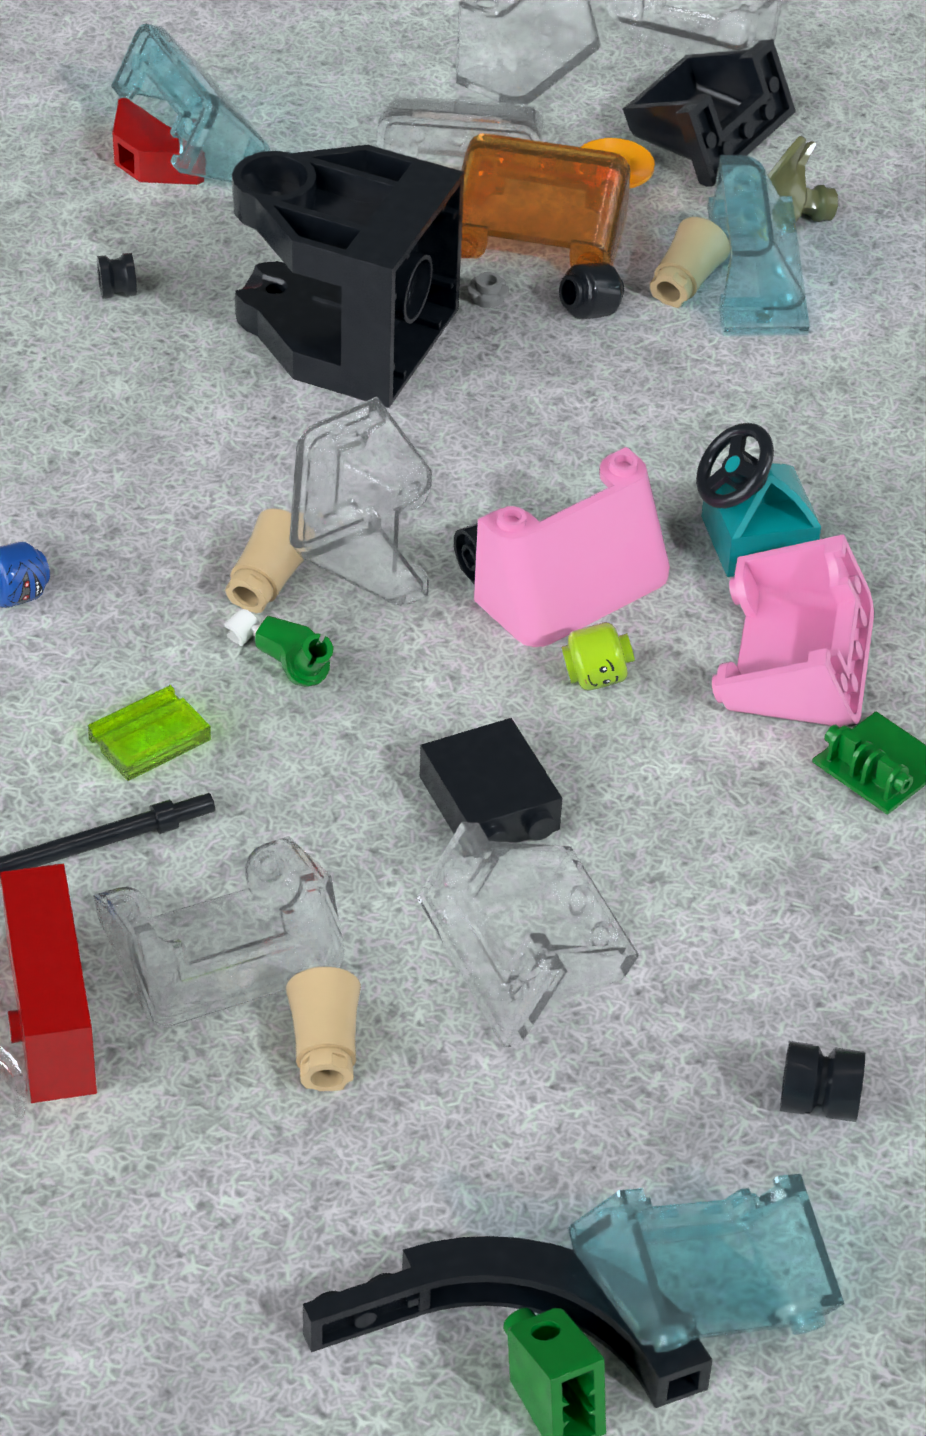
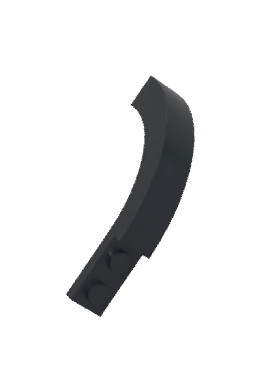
[303,1236,713,1409]

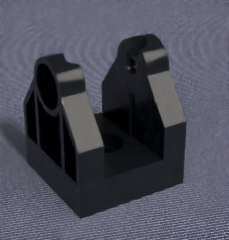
[232,144,464,408]

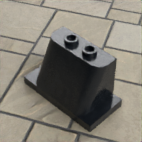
[623,39,796,187]

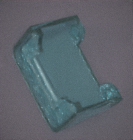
[111,23,270,183]
[568,1174,845,1352]

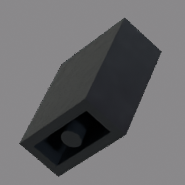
[419,718,563,858]

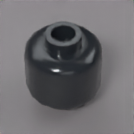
[559,262,624,319]

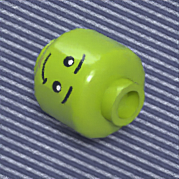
[561,622,635,691]

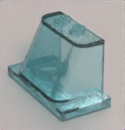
[707,155,810,336]

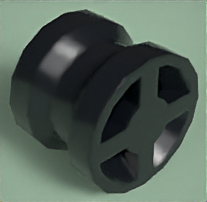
[97,253,137,299]

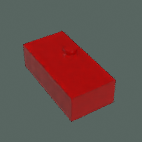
[0,863,97,1103]

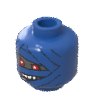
[0,542,50,608]

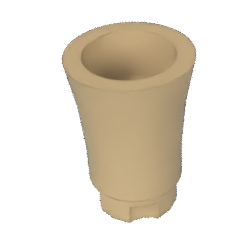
[650,217,730,308]
[225,508,316,613]
[286,967,361,1091]

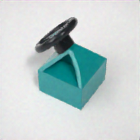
[696,423,821,577]

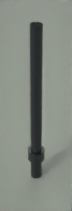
[0,793,215,872]

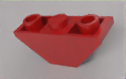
[113,97,205,185]

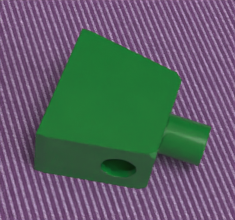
[503,1308,606,1436]

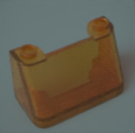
[461,134,631,267]

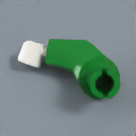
[224,609,334,687]

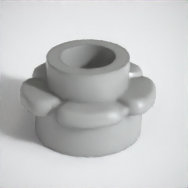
[467,272,509,308]

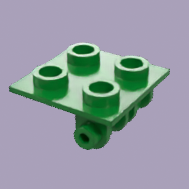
[812,711,926,815]

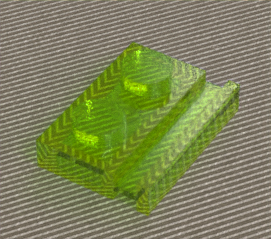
[88,685,211,781]

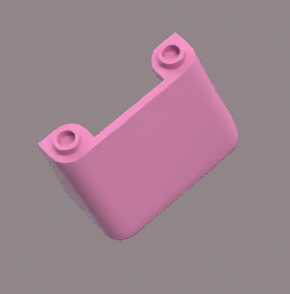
[474,447,670,647]
[712,534,874,727]

